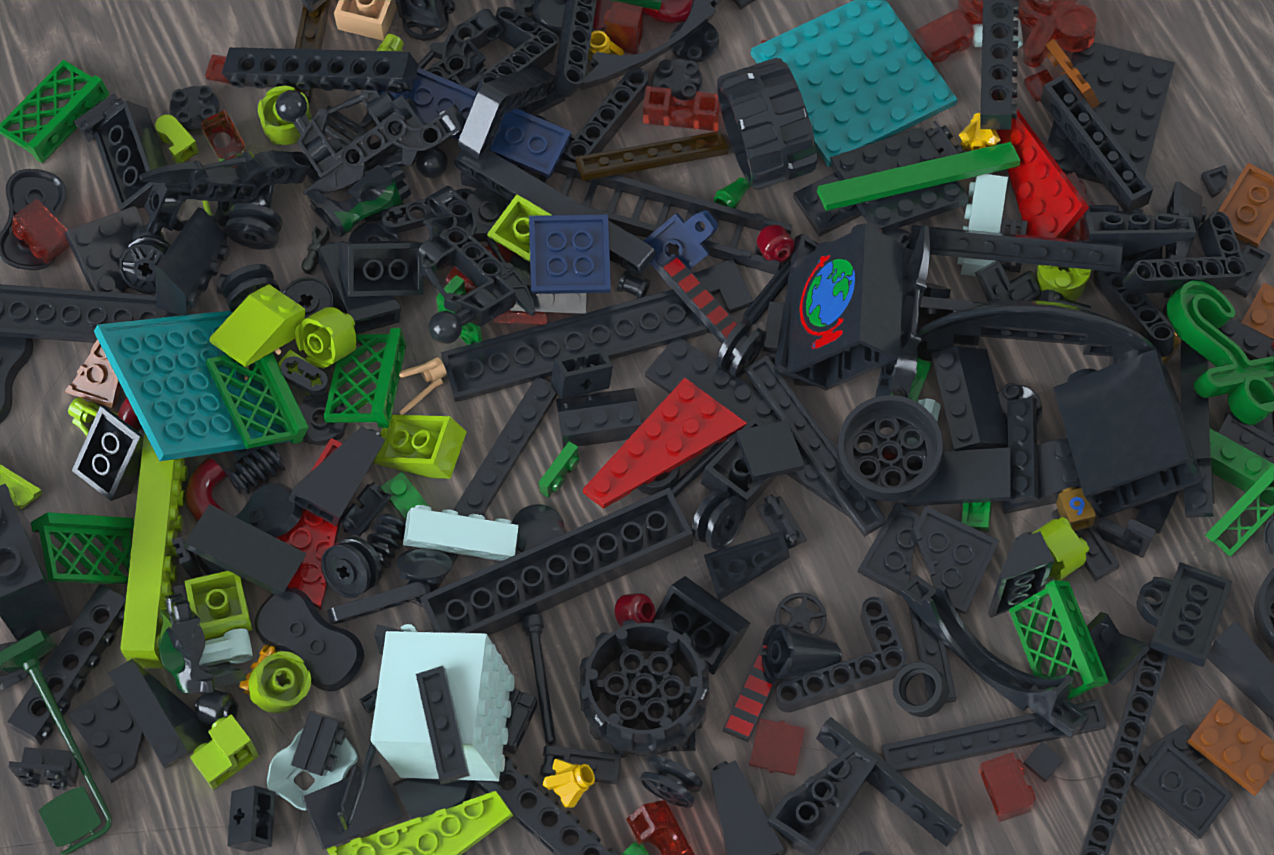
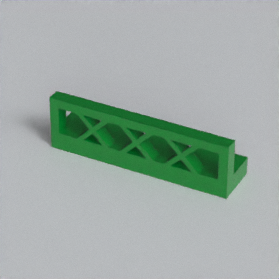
[1205,464,1274,557]

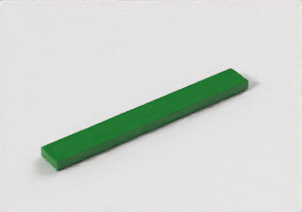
[817,142,1020,211]

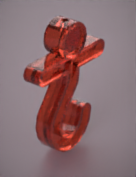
[957,0,1097,68]

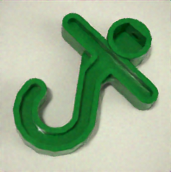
[1167,280,1274,425]

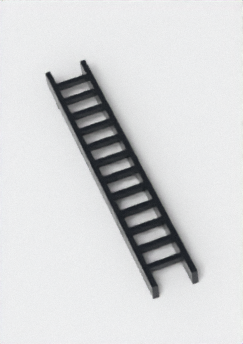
[460,159,793,275]

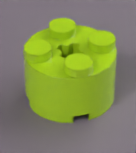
[258,86,312,145]
[1036,265,1091,301]
[295,307,356,368]
[1032,517,1089,581]
[249,651,311,713]

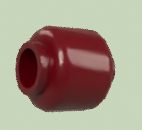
[756,225,795,262]
[614,593,655,627]

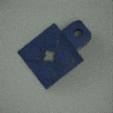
[643,210,719,286]

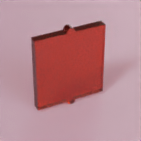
[749,718,805,776]

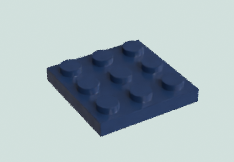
[529,214,611,294]

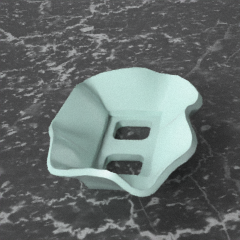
[267,729,358,810]

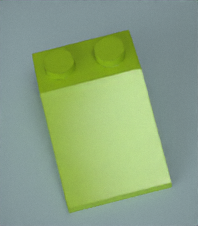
[210,284,305,367]
[373,415,467,479]

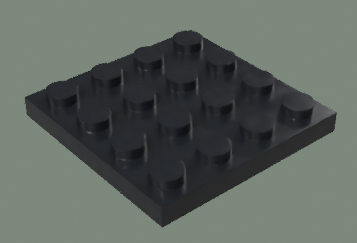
[830,127,969,233]

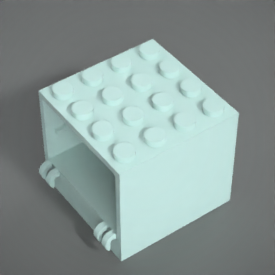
[371,624,515,781]

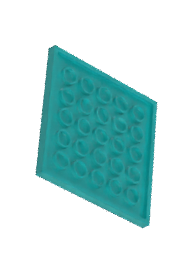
[750,0,958,167]
[94,311,291,461]

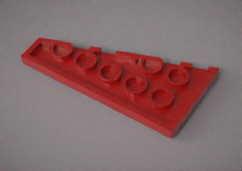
[996,109,1089,239]
[583,378,747,509]
[276,438,343,610]

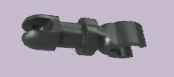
[301,225,330,274]

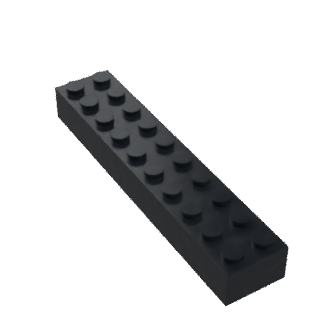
[420,487,693,636]

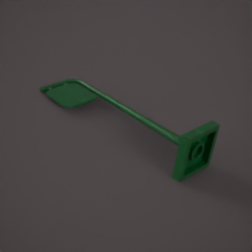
[0,630,112,855]

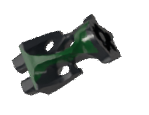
[306,164,412,237]
[158,593,246,693]

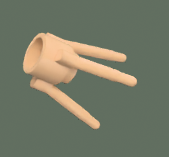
[399,357,447,415]

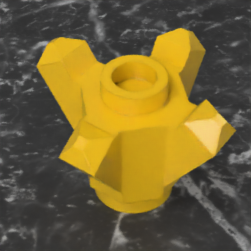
[588,31,624,61]
[959,113,1000,151]
[543,759,595,808]

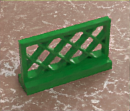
[0,60,110,164]
[324,328,407,428]
[206,352,309,449]
[30,512,134,585]
[1009,580,1109,701]

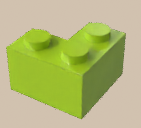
[190,715,259,790]

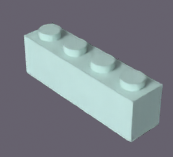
[957,174,1008,277]
[403,505,518,561]

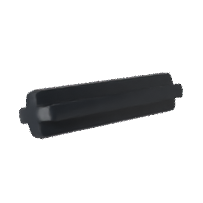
[743,261,791,325]

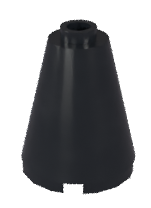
[762,624,842,680]

